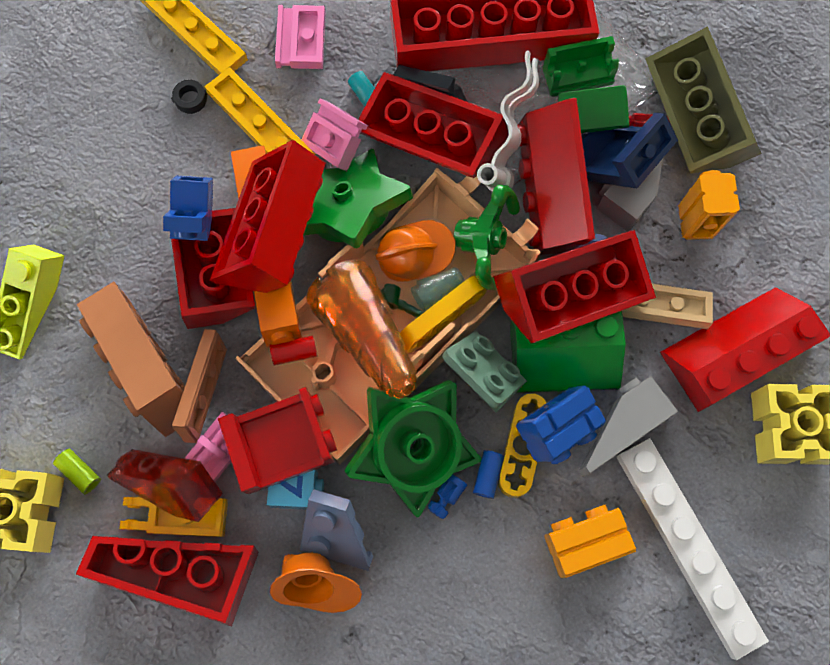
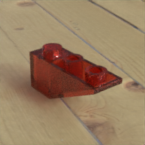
[107,449,223,522]

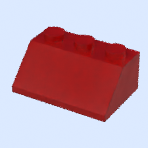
[171,208,255,329]

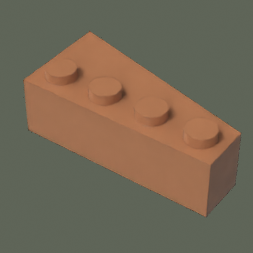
[77,282,185,437]

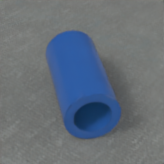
[473,450,504,499]

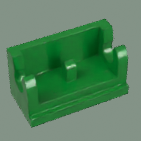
[542,36,619,97]

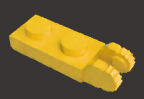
[119,495,228,537]

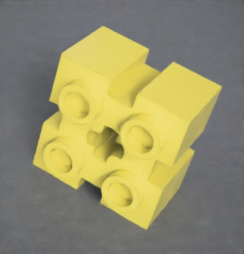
[751,384,830,465]
[0,469,64,553]

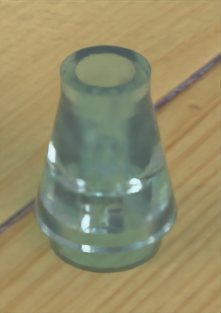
[411,267,465,312]

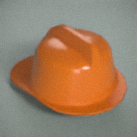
[375,220,456,282]
[270,552,362,613]

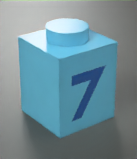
[267,470,324,510]

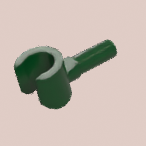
[379,284,424,318]

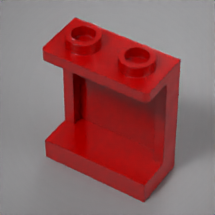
[218,387,337,494]

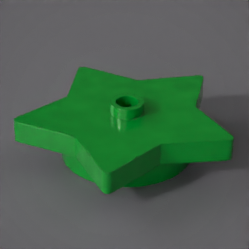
[303,149,413,249]
[344,380,481,517]

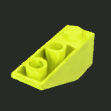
[0,245,64,360]

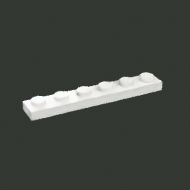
[616,438,769,660]

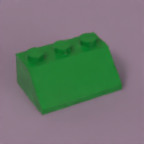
[510,310,626,393]

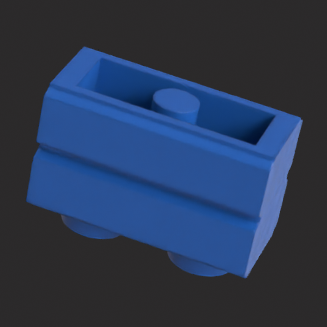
[516,385,606,464]

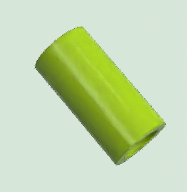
[53,449,101,495]

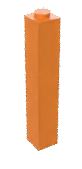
[231,145,302,347]

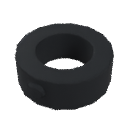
[171,79,207,114]

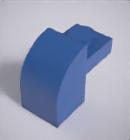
[163,175,213,241]

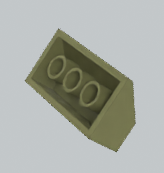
[645,26,762,174]

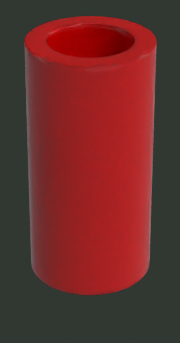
[269,335,318,366]

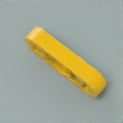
[397,276,487,353]
[498,393,547,498]

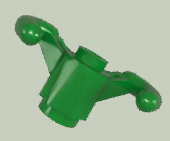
[454,184,520,291]

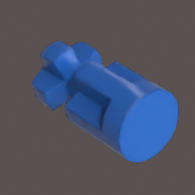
[428,474,467,519]

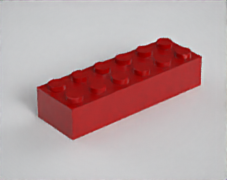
[390,0,600,72]

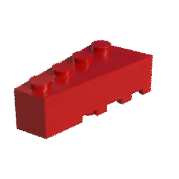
[76,536,259,627]

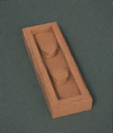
[172,329,227,444]

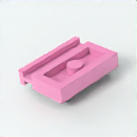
[275,5,325,69]
[301,98,368,171]

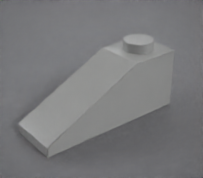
[579,376,678,477]

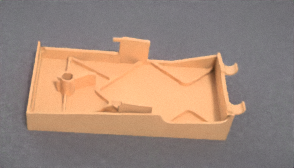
[235,168,541,465]

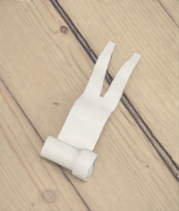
[477,50,539,192]

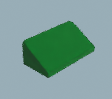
[558,85,629,133]

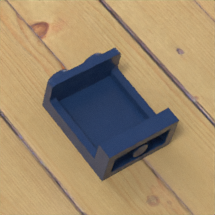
[582,113,678,189]

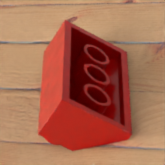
[358,72,509,178]
[518,98,595,255]
[210,139,326,293]
[493,229,656,343]
[660,287,830,412]

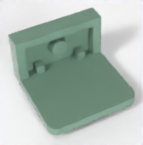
[442,331,527,413]

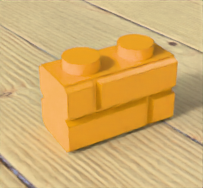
[678,170,740,240]
[544,504,636,578]

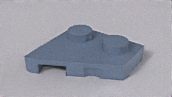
[300,489,373,571]

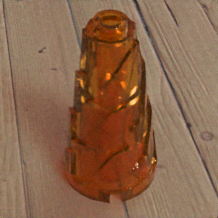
[306,260,417,399]

